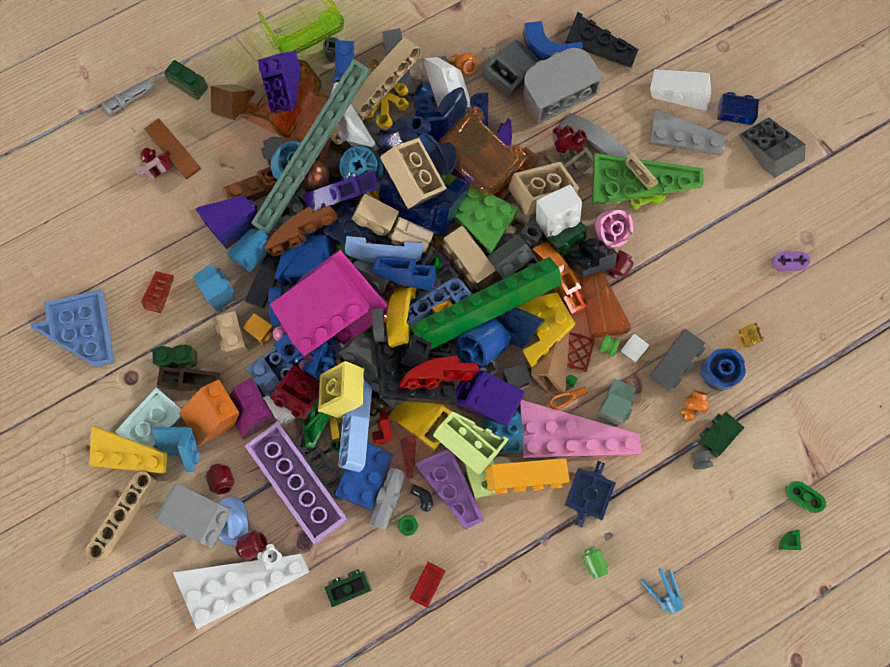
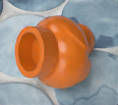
[450,53,477,74]
[680,390,710,421]

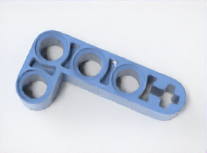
[407,278,472,334]

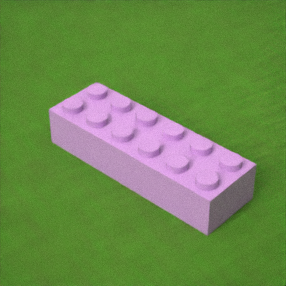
[245,422,349,545]

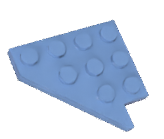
[31,290,115,368]

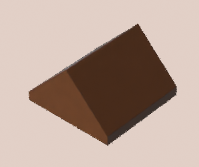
[211,84,256,121]

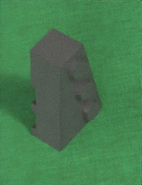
[650,329,706,390]

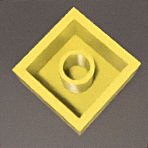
[318,361,364,418]

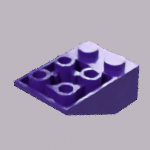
[258,51,301,115]
[455,370,525,427]

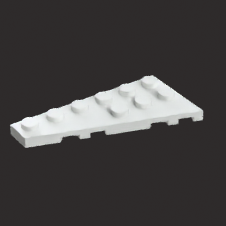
[173,554,310,629]

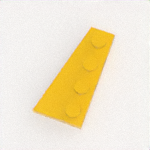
[89,426,167,473]

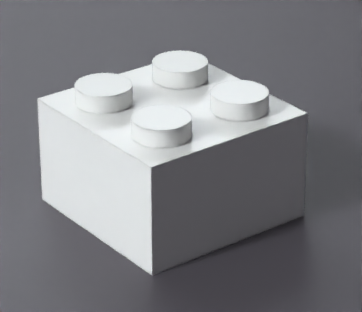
[536,184,582,238]

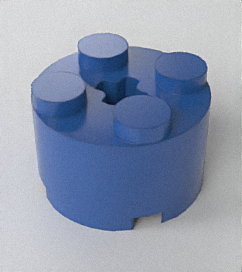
[700,348,746,391]

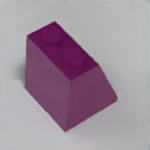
[229,378,278,439]

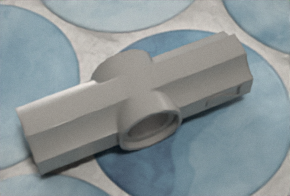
[369,467,407,530]

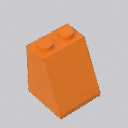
[179,379,239,446]

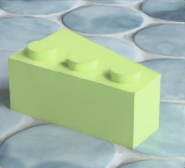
[433,411,509,475]

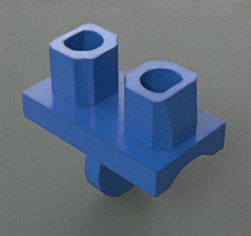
[303,342,337,381]

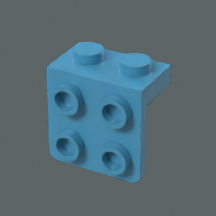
[227,228,270,273]
[152,426,200,472]

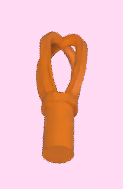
[548,386,588,410]

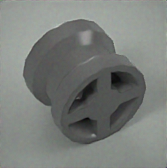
[691,450,714,470]

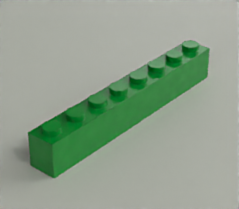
[410,257,562,350]

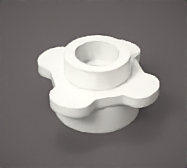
[257,544,282,569]

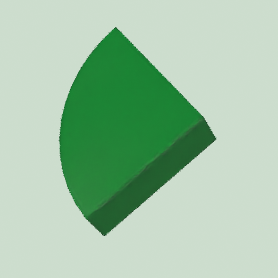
[779,530,801,550]

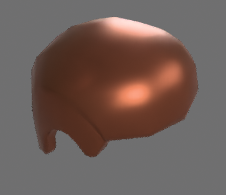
[302,161,329,190]

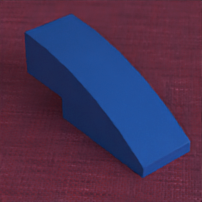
[373,256,436,290]

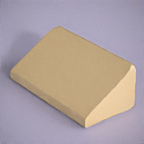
[625,152,658,190]

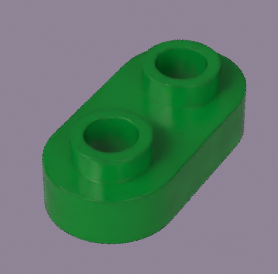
[786,481,826,513]

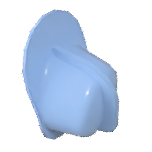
[218,497,248,545]

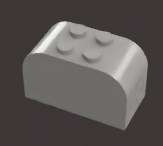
[522,48,604,126]

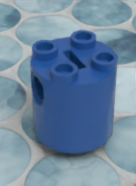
[455,318,512,369]

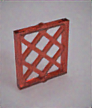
[567,332,595,372]

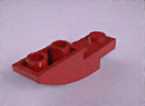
[399,356,479,389]

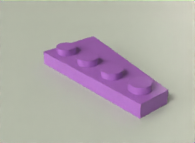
[415,449,484,529]

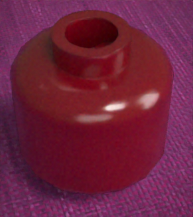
[608,250,634,279]
[205,464,235,495]
[236,530,267,561]

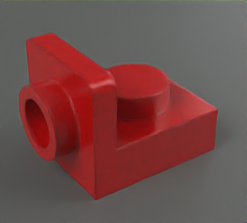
[372,411,393,444]

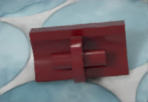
[552,125,587,153]
[137,148,172,181]

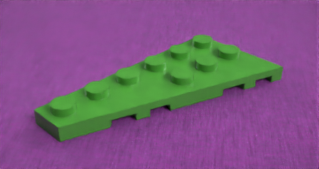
[592,153,703,205]
[434,174,518,254]

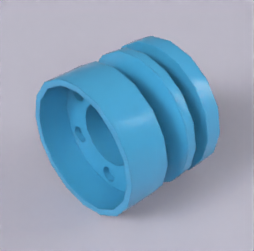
[339,146,385,182]

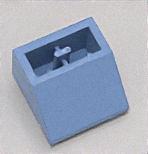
[246,348,293,398]

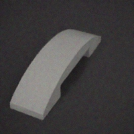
[559,113,629,157]

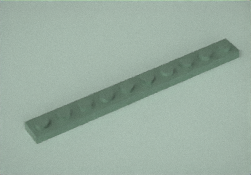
[251,59,371,234]

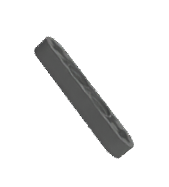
[296,435,344,501]

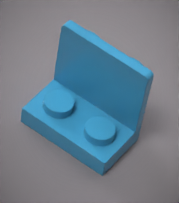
[482,409,524,454]

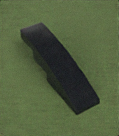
[245,253,282,308]

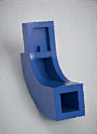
[523,21,583,60]

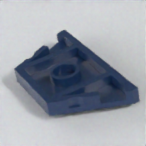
[495,307,545,348]

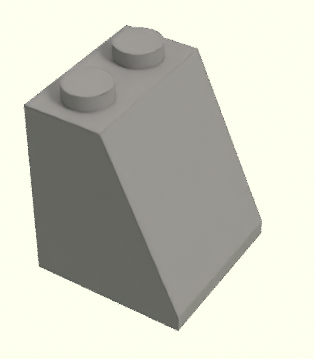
[155,482,232,548]

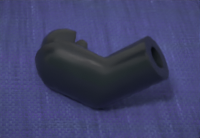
[410,484,434,512]

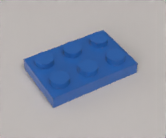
[334,443,393,510]

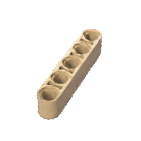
[85,471,156,561]

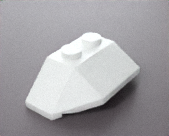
[422,57,472,129]
[332,82,379,151]

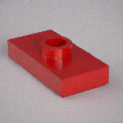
[409,562,446,608]

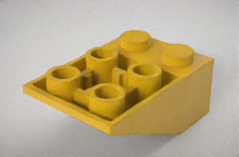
[389,401,452,452]

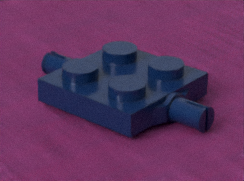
[323,201,379,246]
[564,461,616,528]

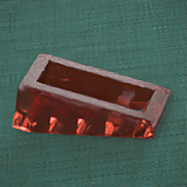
[141,271,174,313]
[400,436,416,480]

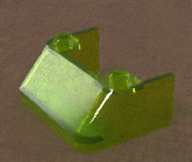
[257,0,344,54]

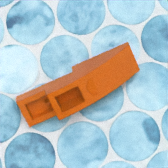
[531,242,586,315]

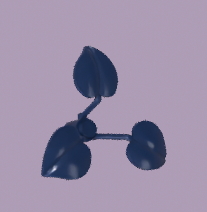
[388,87,467,176]

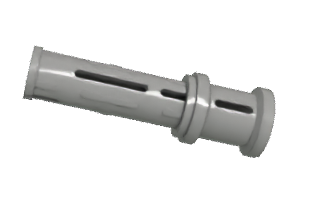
[101,78,156,117]

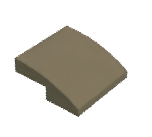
[544,147,593,180]

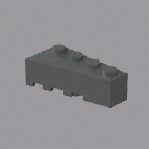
[339,331,406,408]

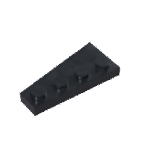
[565,12,639,68]

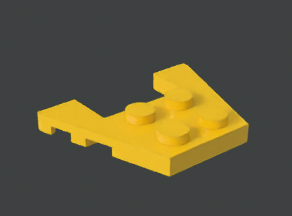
[517,292,576,367]

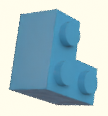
[192,264,236,312]

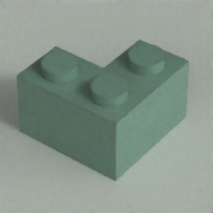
[596,378,637,426]

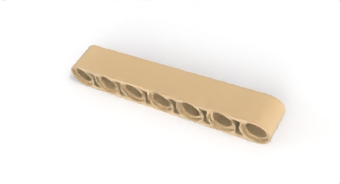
[329,38,421,145]

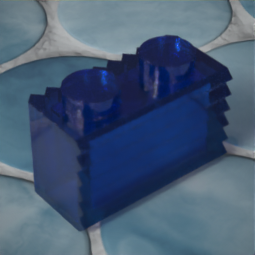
[717,92,760,126]

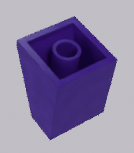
[196,195,258,249]

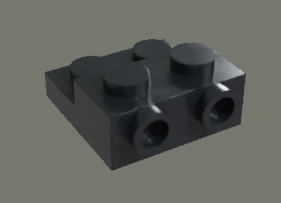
[563,238,617,278]

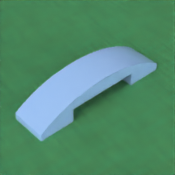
[345,236,423,263]

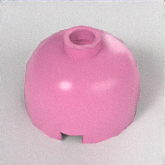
[594,209,633,247]

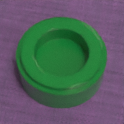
[398,515,418,536]

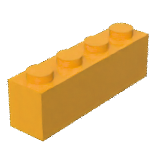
[485,458,569,494]

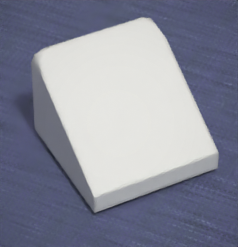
[621,334,649,363]

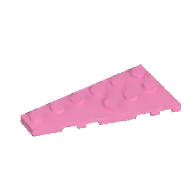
[520,400,641,459]

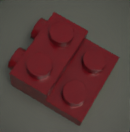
[270,365,320,419]

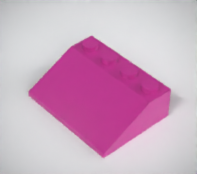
[293,250,388,345]
[270,258,369,356]

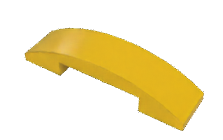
[387,285,416,347]

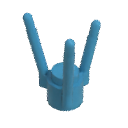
[641,568,684,614]

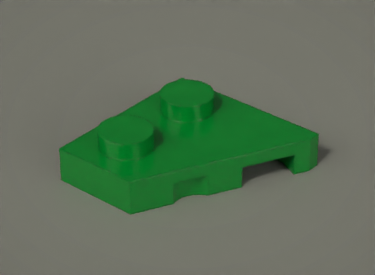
[301,399,330,449]

